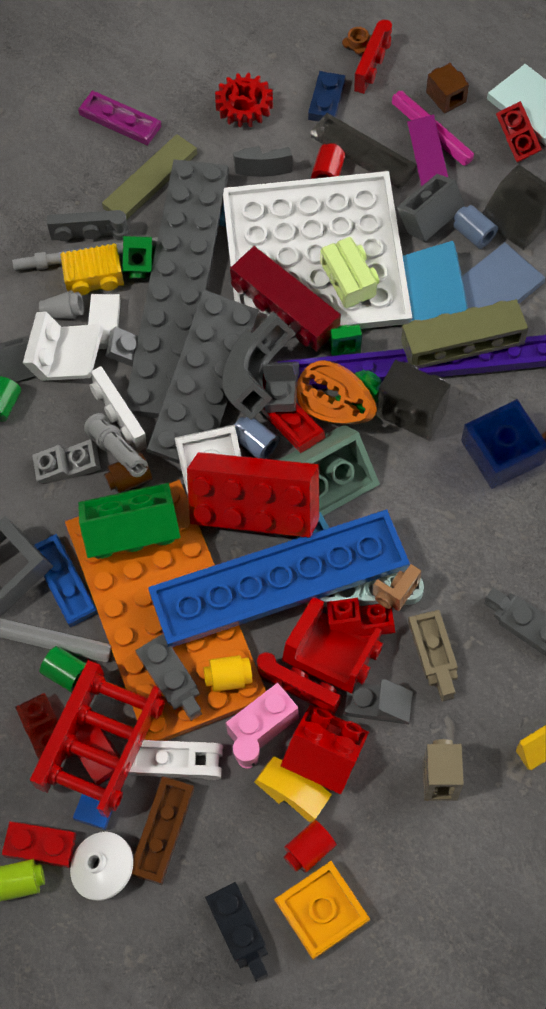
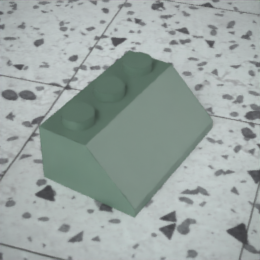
[279,424,380,516]

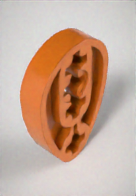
[297,360,377,425]

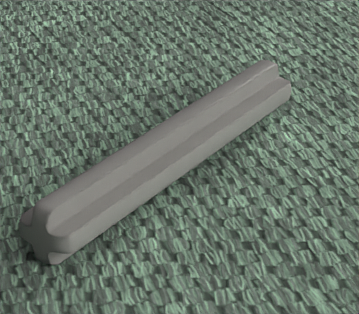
[0,618,112,662]

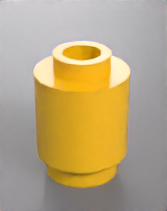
[203,655,252,692]

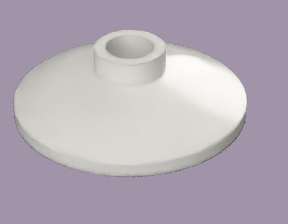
[70,832,133,901]

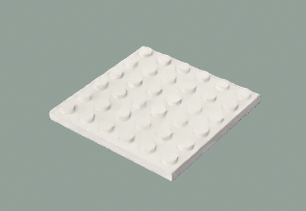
[223,171,412,336]

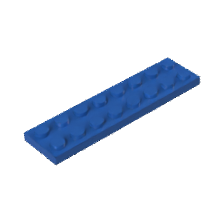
[148,509,410,647]

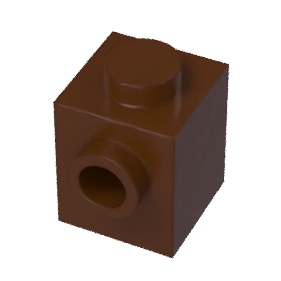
[426,63,469,114]

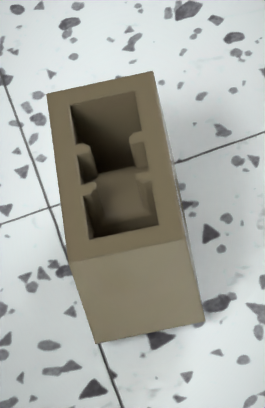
[423,739,464,801]

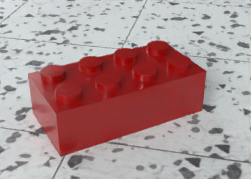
[187,452,319,538]

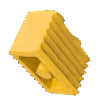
[60,243,124,296]

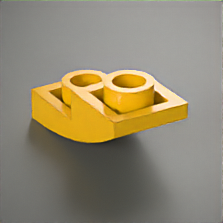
[254,756,332,823]

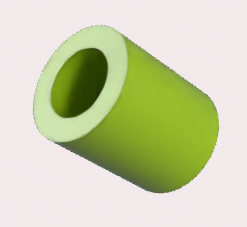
[0,859,45,902]

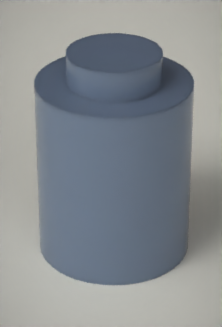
[454,205,498,249]
[234,417,279,459]

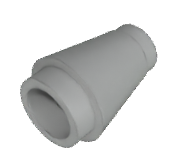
[39,290,84,319]

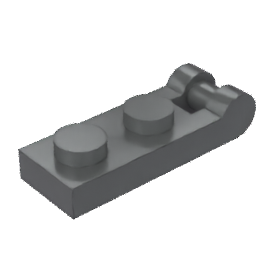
[47,210,129,241]

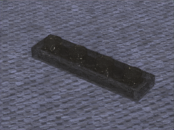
[311,113,417,190]

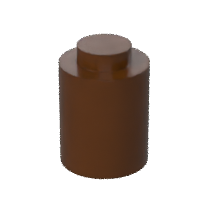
[104,452,153,493]

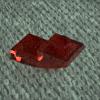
[15,693,73,760]

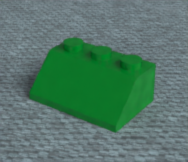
[78,483,181,559]

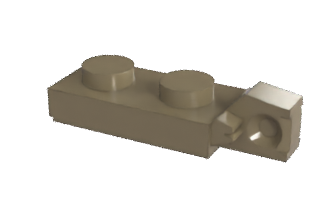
[408,610,458,701]

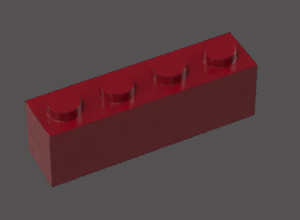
[230,246,341,352]

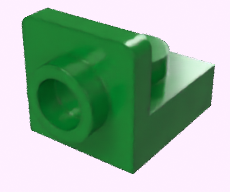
[329,325,362,356]

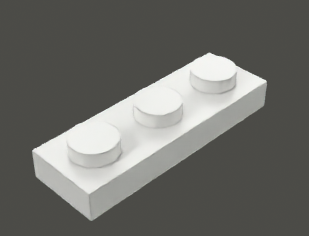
[90,366,147,452]

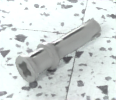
[84,413,148,477]

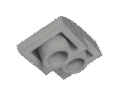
[32,439,101,483]

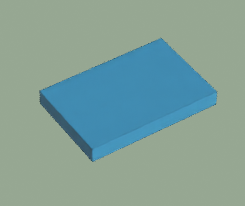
[403,241,468,322]

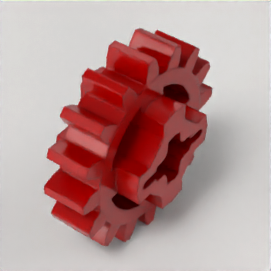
[215,73,273,128]

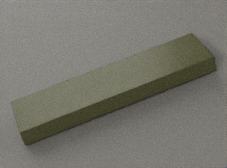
[102,134,197,219]

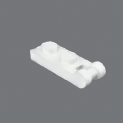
[128,740,223,780]

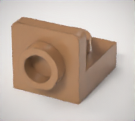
[373,564,421,611]

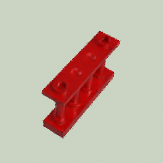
[30,660,165,818]

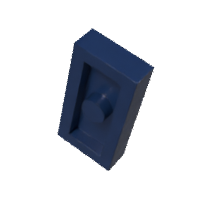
[308,71,346,124]

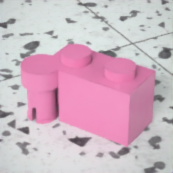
[226,683,299,769]

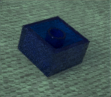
[461,399,546,489]

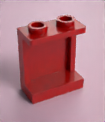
[282,597,384,694]

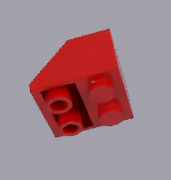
[280,705,369,794]

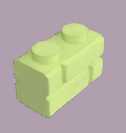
[320,237,379,308]

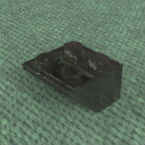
[482,164,546,250]

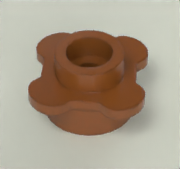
[342,27,372,55]

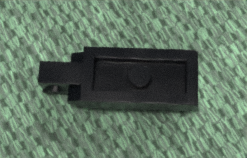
[205,882,268,982]

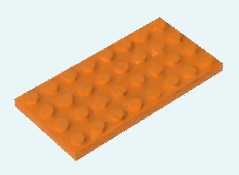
[65,480,266,741]

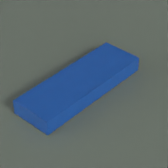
[35,534,98,628]

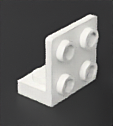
[23,312,103,381]

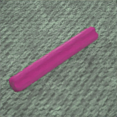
[392,91,474,166]

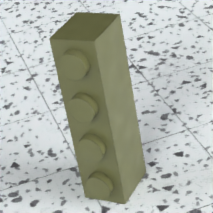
[401,299,528,370]

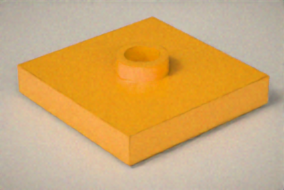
[274,861,370,960]

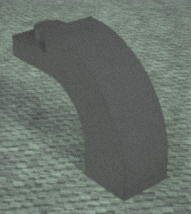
[223,312,296,420]

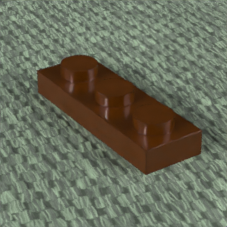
[131,776,195,885]

